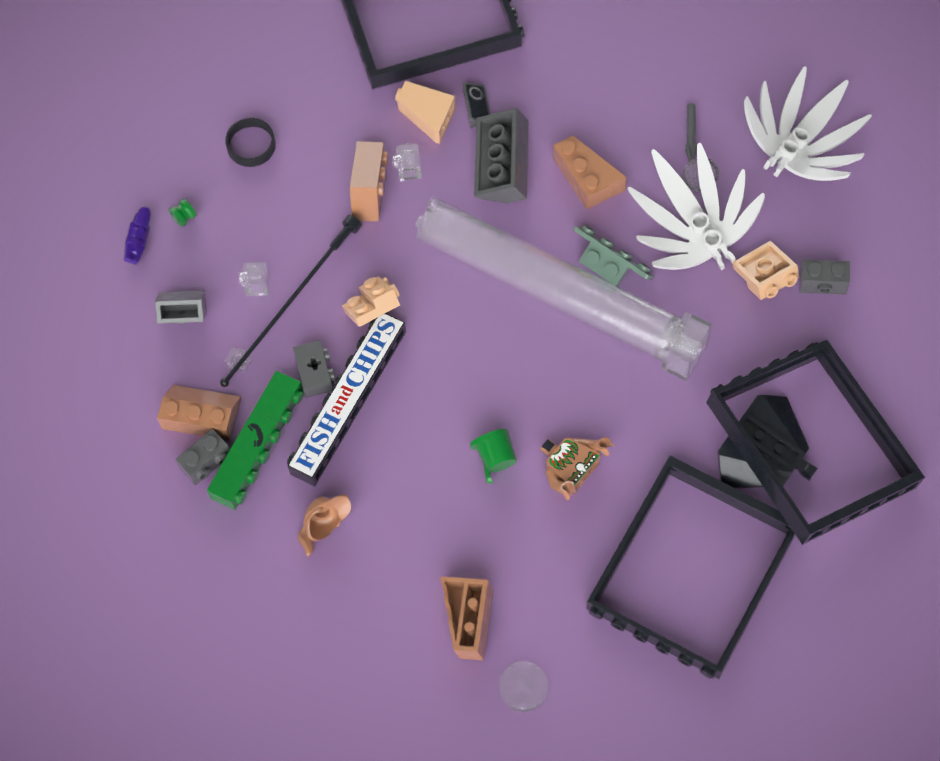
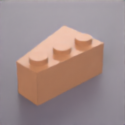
[553,135,627,210]
[350,141,388,221]

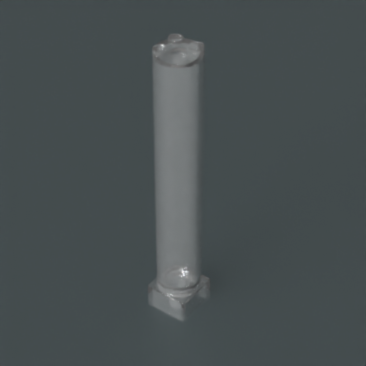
[415,197,711,381]

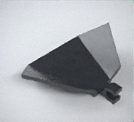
[718,395,818,489]

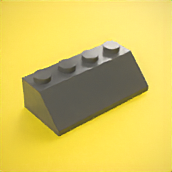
[474,108,529,204]

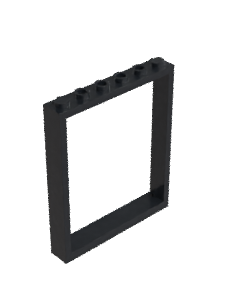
[341,0,525,89]
[706,340,925,545]
[586,456,796,679]

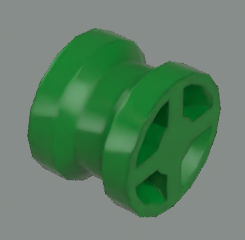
[168,198,197,227]

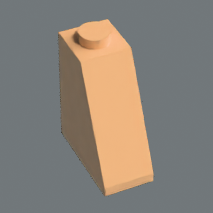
[395,81,456,144]

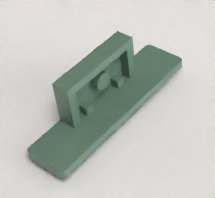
[573,225,654,287]

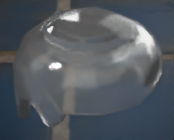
[683,157,719,193]

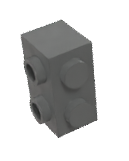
[176,429,230,485]

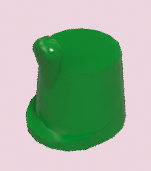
[469,429,517,484]

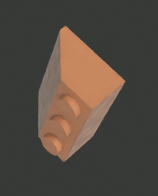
[157,385,241,441]

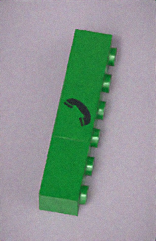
[207,371,304,510]

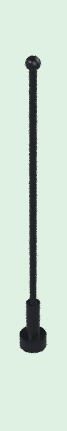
[220,215,362,387]

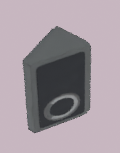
[462,83,490,128]

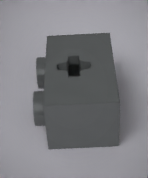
[293,340,335,398]

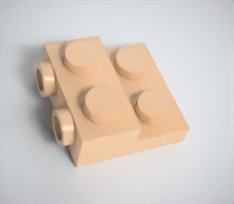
[732,241,799,300]
[342,276,400,327]

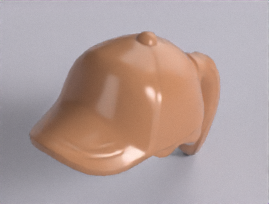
[298,495,351,556]

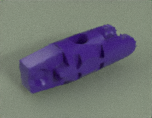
[124,207,151,265]

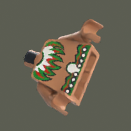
[540,437,614,500]

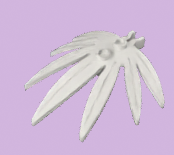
[744,67,872,181]
[628,143,765,271]

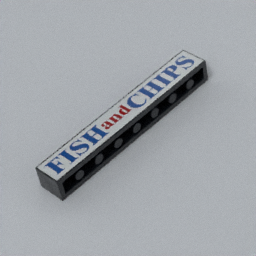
[287,313,406,487]

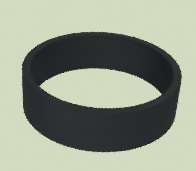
[225,118,276,167]

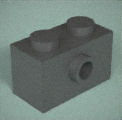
[799,260,850,295]
[155,290,207,324]

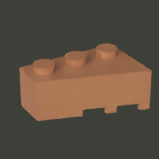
[440,576,494,661]

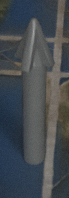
[685,103,697,163]

